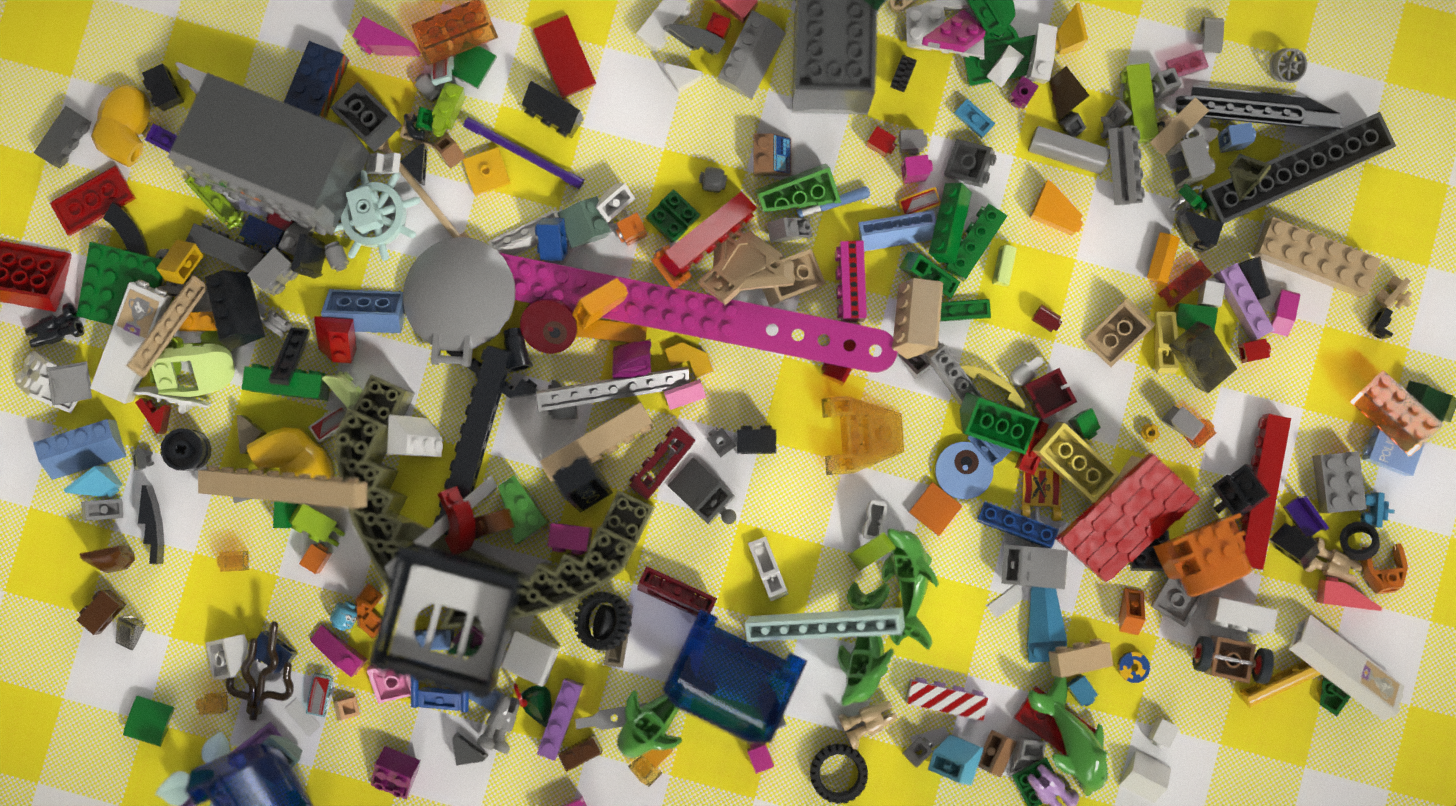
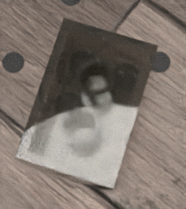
[1169,321,1237,393]

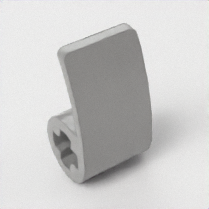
[1200,17,1224,53]

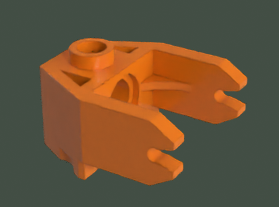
[652,245,693,290]
[1359,543,1408,594]

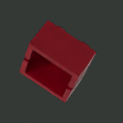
[1021,368,1077,421]

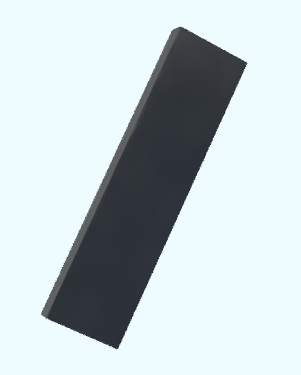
[269,327,310,386]

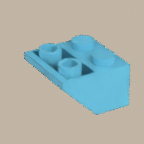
[928,735,984,786]

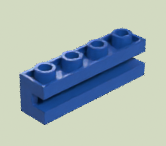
[977,502,1059,549]

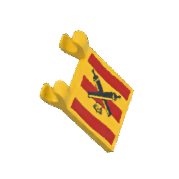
[1021,468,1062,521]

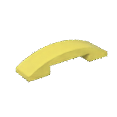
[961,366,1025,410]

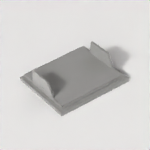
[47,361,92,406]

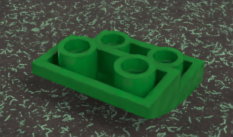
[451,40,497,89]
[646,189,701,243]
[123,696,175,747]
[1012,757,1058,806]

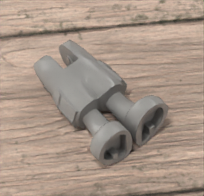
[476,695,520,754]

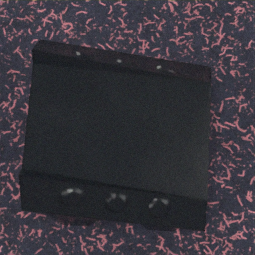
[291,233,326,279]

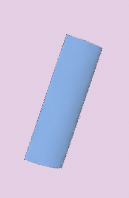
[858,210,936,251]

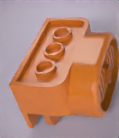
[1154,513,1252,597]

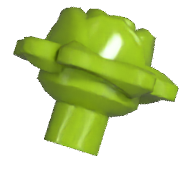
[226,210,246,230]

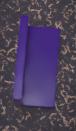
[1283,496,1329,537]

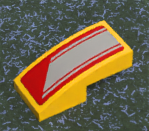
[898,187,941,215]

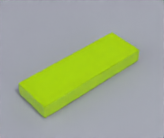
[185,176,238,223]
[848,532,896,571]

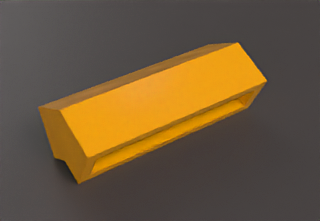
[1147,232,1180,284]

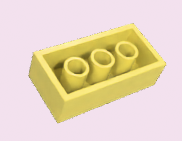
[1032,421,1120,503]

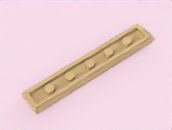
[126,275,207,377]

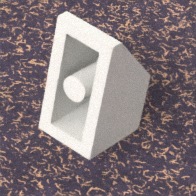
[596,183,636,222]

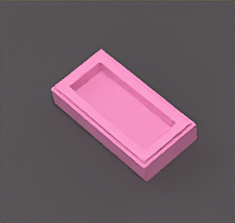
[664,379,706,410]

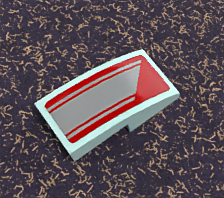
[431,51,454,86]

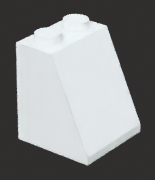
[501,630,561,686]

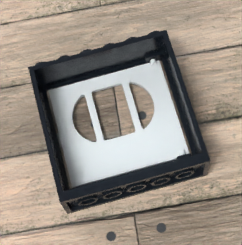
[369,542,526,699]

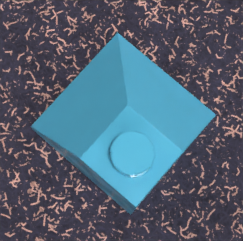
[63,466,123,497]

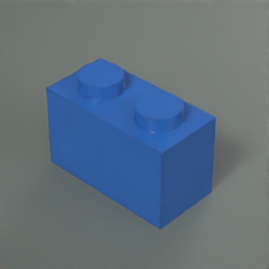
[535,218,568,261]

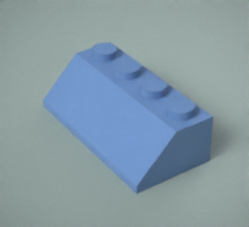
[321,289,405,333]
[33,419,127,480]

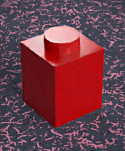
[706,12,731,40]
[866,126,897,157]
[1238,338,1271,363]

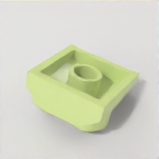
[322,371,363,409]

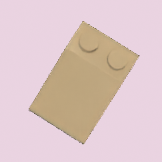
[762,249,826,306]
[1083,297,1155,367]

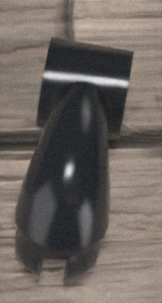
[404,113,425,140]

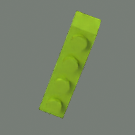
[1120,63,1158,144]

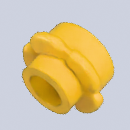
[1141,424,1160,442]

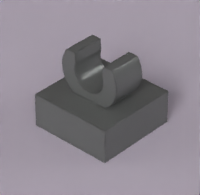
[132,449,154,471]

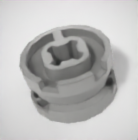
[262,310,293,338]

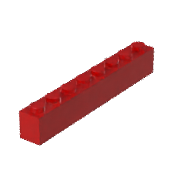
[1239,413,1292,570]

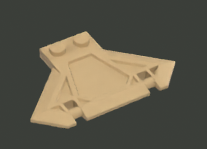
[698,225,794,305]

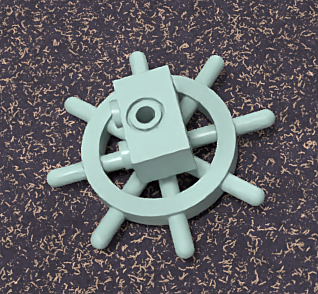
[334,170,420,261]

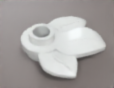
[1182,118,1219,142]

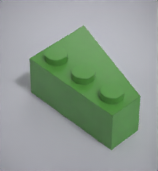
[498,475,550,545]

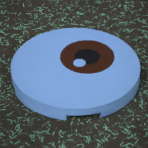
[935,442,993,499]

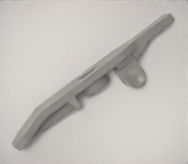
[575,703,647,730]

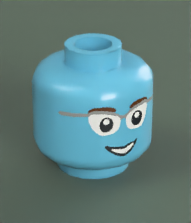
[330,601,357,631]

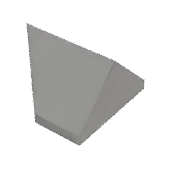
[1010,736,1046,773]

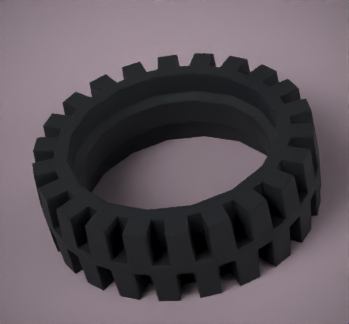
[574,591,632,651]
[810,743,868,804]

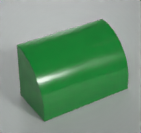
[273,501,299,528]

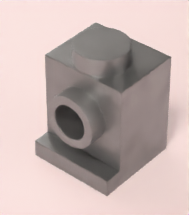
[707,427,736,458]
[902,737,933,768]

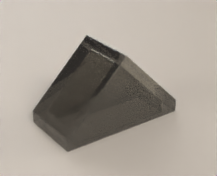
[115,615,147,651]

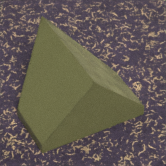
[1228,154,1272,202]

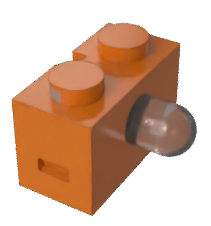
[615,209,648,246]

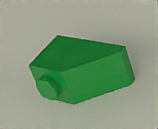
[1068,408,1101,440]

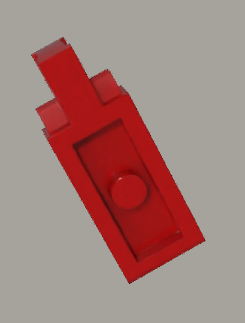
[1015,421,1049,475]

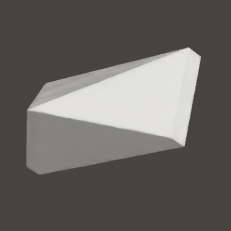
[986,45,1024,88]

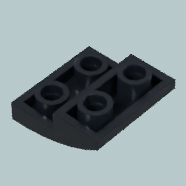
[1130,530,1170,571]

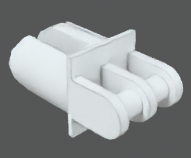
[1010,357,1043,387]

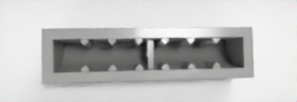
[1028,126,1110,175]

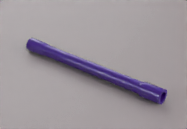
[463,117,584,189]

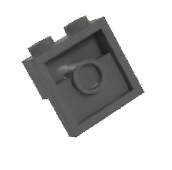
[944,139,996,188]

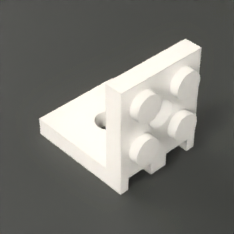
[15,350,78,413]

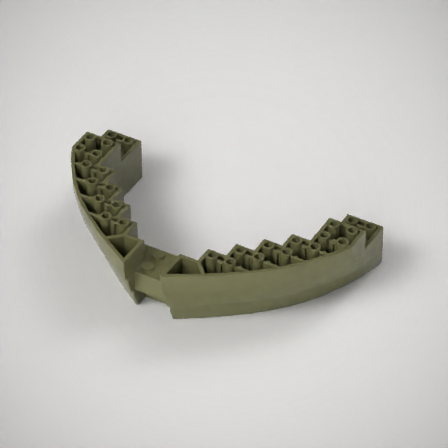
[335,374,656,628]

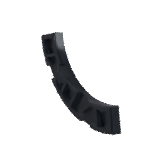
[103,202,150,256]

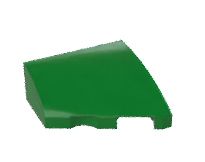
[1175,303,1218,345]
[1320,676,1351,717]

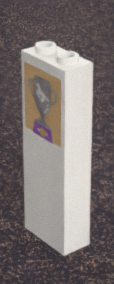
[90,280,173,404]
[1289,615,1405,721]

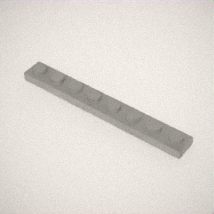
[535,367,690,412]

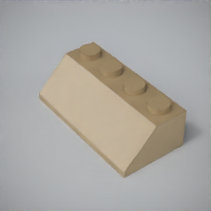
[892,278,943,359]

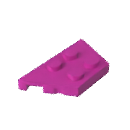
[922,9,986,53]

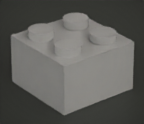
[247,247,298,296]

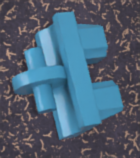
[1360,492,1395,528]

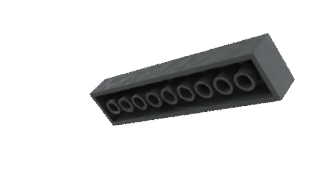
[1200,112,1396,224]

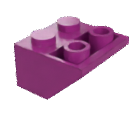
[371,746,421,800]

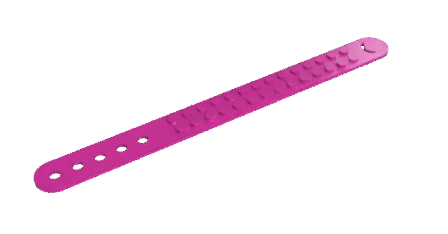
[500,253,898,373]

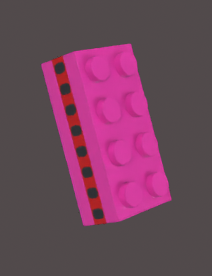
[835,241,867,323]

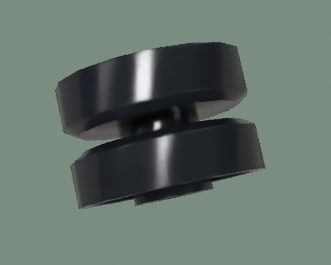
[160,428,211,471]

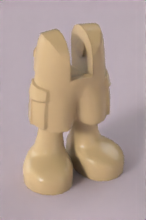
[1303,537,1363,583]
[838,701,898,749]

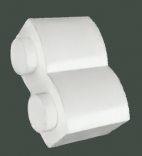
[862,500,887,540]

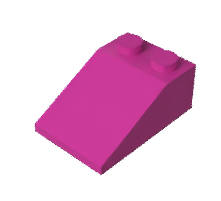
[352,16,421,57]

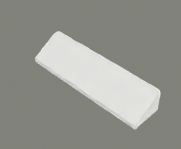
[488,210,559,256]

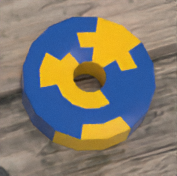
[1118,652,1150,683]

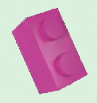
[901,155,933,184]

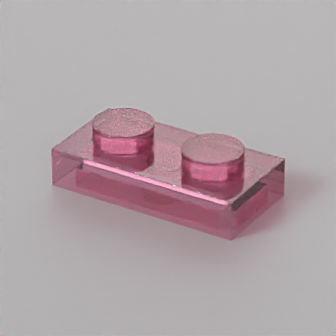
[1165,50,1209,78]

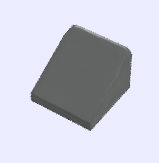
[1058,111,1087,137]

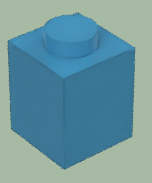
[1067,674,1098,706]

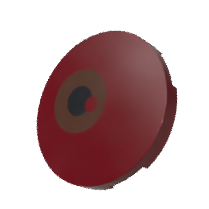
[520,299,578,354]

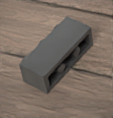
[34,105,92,169]

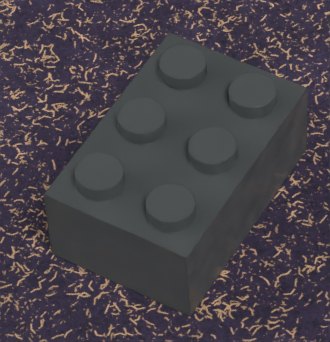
[331,82,402,152]

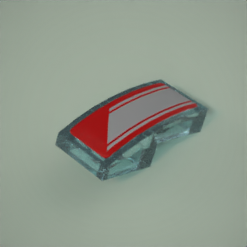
[306,672,334,717]

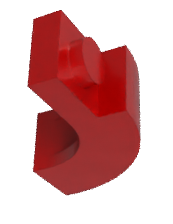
[437,486,476,554]

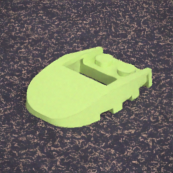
[151,344,235,397]

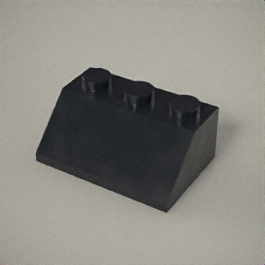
[522,81,584,138]

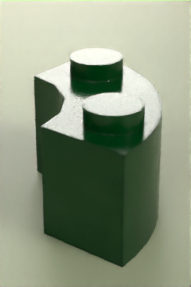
[1401,380,1456,423]

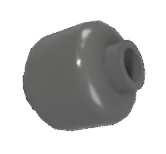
[699,167,727,193]

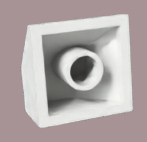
[205,634,248,681]

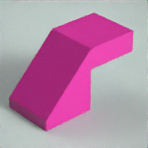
[1271,289,1301,337]

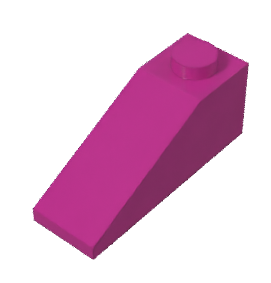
[310,625,368,677]

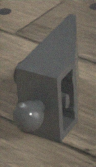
[667,458,737,525]

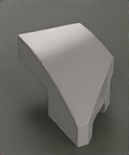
[1101,100,1132,139]

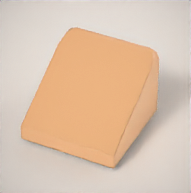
[333,696,360,720]

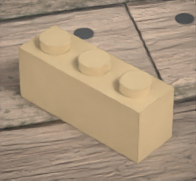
[1048,638,1113,678]

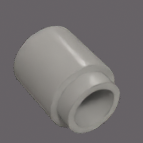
[415,73,442,102]
[324,242,349,271]

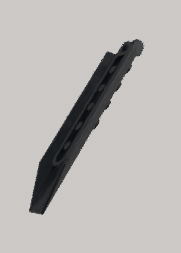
[1175,85,1342,130]

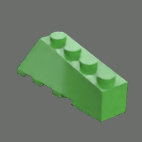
[755,163,841,212]

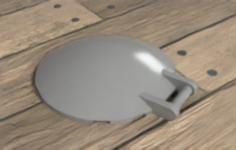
[403,237,516,367]

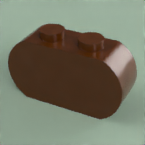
[474,508,515,539]

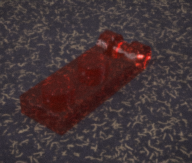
[1157,260,1213,308]

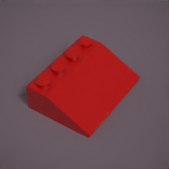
[0,241,72,312]

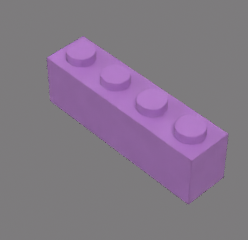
[537,678,584,761]

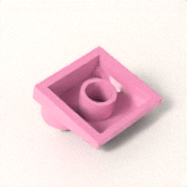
[367,665,411,704]

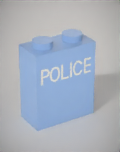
[1362,423,1426,476]

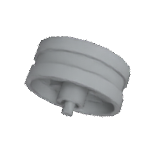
[1269,48,1307,83]

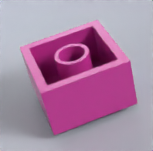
[547,523,593,555]

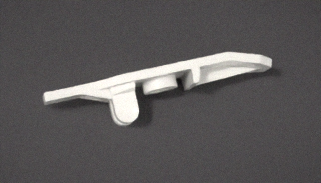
[133,386,212,414]

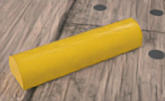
[1240,661,1321,708]

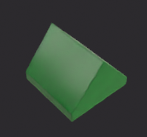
[416,107,433,131]

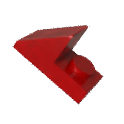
[135,398,171,434]

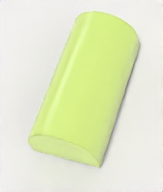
[992,245,1017,286]

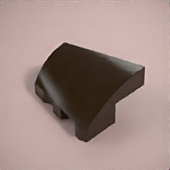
[1049,66,1090,121]

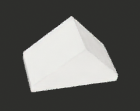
[664,63,703,94]

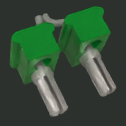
[1170,184,1208,216]

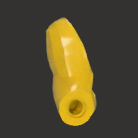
[91,85,151,167]
[247,427,335,479]

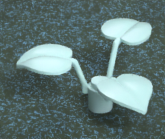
[155,732,237,806]

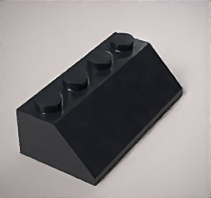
[205,270,265,350]

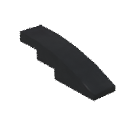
[138,485,164,564]

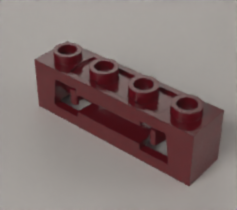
[629,426,696,500]
[637,566,717,622]

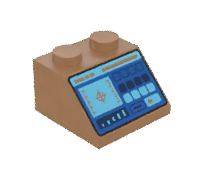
[753,134,791,176]

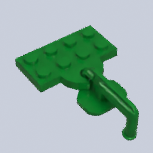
[963,0,1035,87]

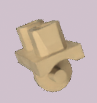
[1375,276,1412,309]

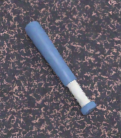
[796,186,870,218]

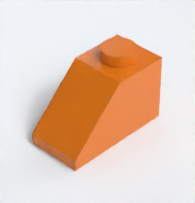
[1119,588,1146,635]

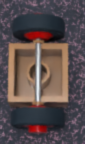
[1192,635,1274,684]

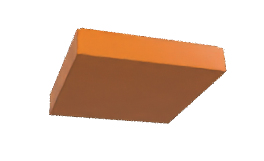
[908,482,962,536]

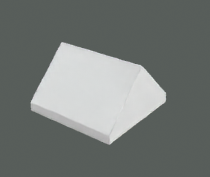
[1119,750,1171,803]

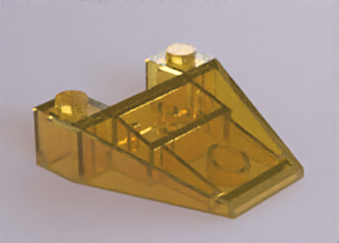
[821,396,904,475]

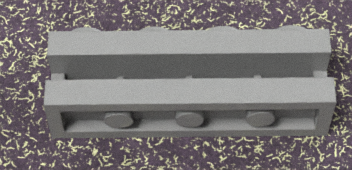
[1108,125,1145,205]
[923,341,983,405]

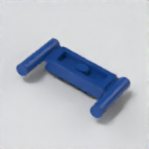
[411,676,469,713]

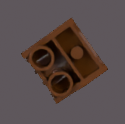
[80,545,135,573]

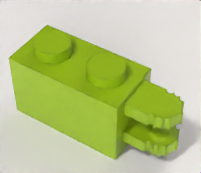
[432,82,465,137]
[288,503,346,547]

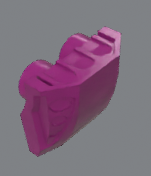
[613,339,651,379]

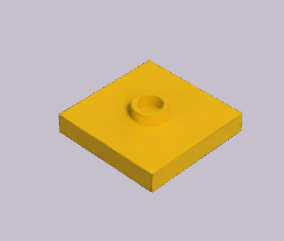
[462,147,511,196]

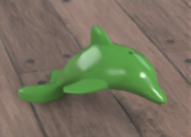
[881,528,939,650]
[837,582,894,706]
[617,656,717,758]
[1028,676,1108,796]

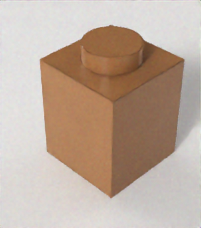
[432,133,465,169]

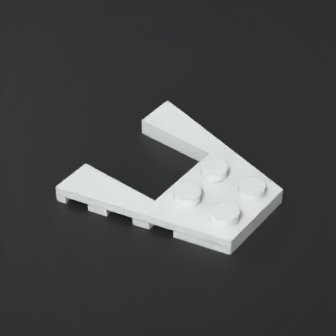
[906,0,984,60]

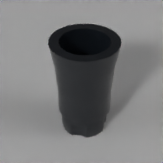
[1238,256,1271,300]
[503,328,533,372]

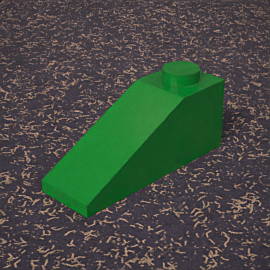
[899,251,960,298]

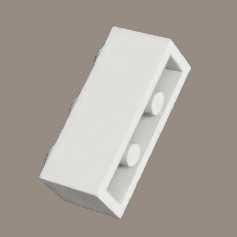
[636,0,690,52]

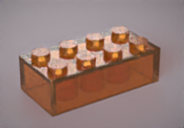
[411,0,499,65]
[1350,370,1443,456]

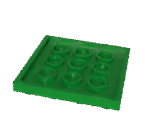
[76,242,163,325]

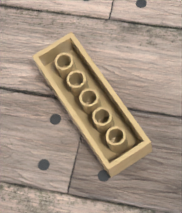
[1252,217,1381,298]
[539,402,654,482]

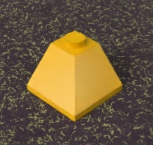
[1055,2,1088,55]

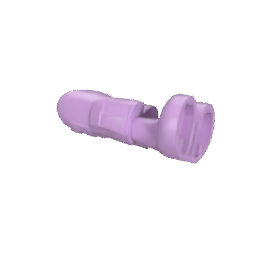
[1027,765,1079,806]

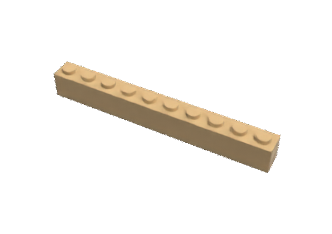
[198,466,367,509]

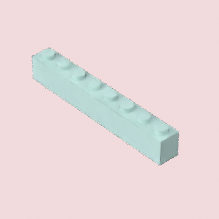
[745,608,905,642]

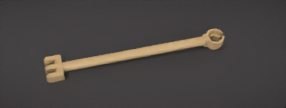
[377,140,470,238]

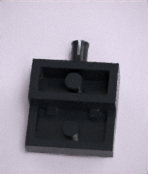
[1212,464,1270,518]

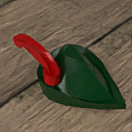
[514,683,552,728]

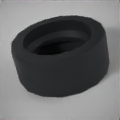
[1340,522,1380,561]

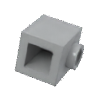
[1151,68,1182,99]
[899,129,927,156]

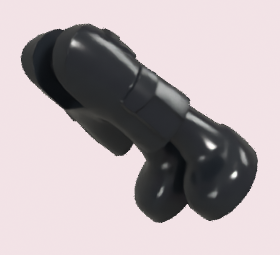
[24,303,84,348]

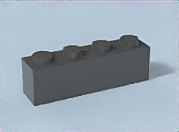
[186,223,266,273]

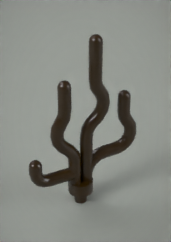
[226,621,294,721]

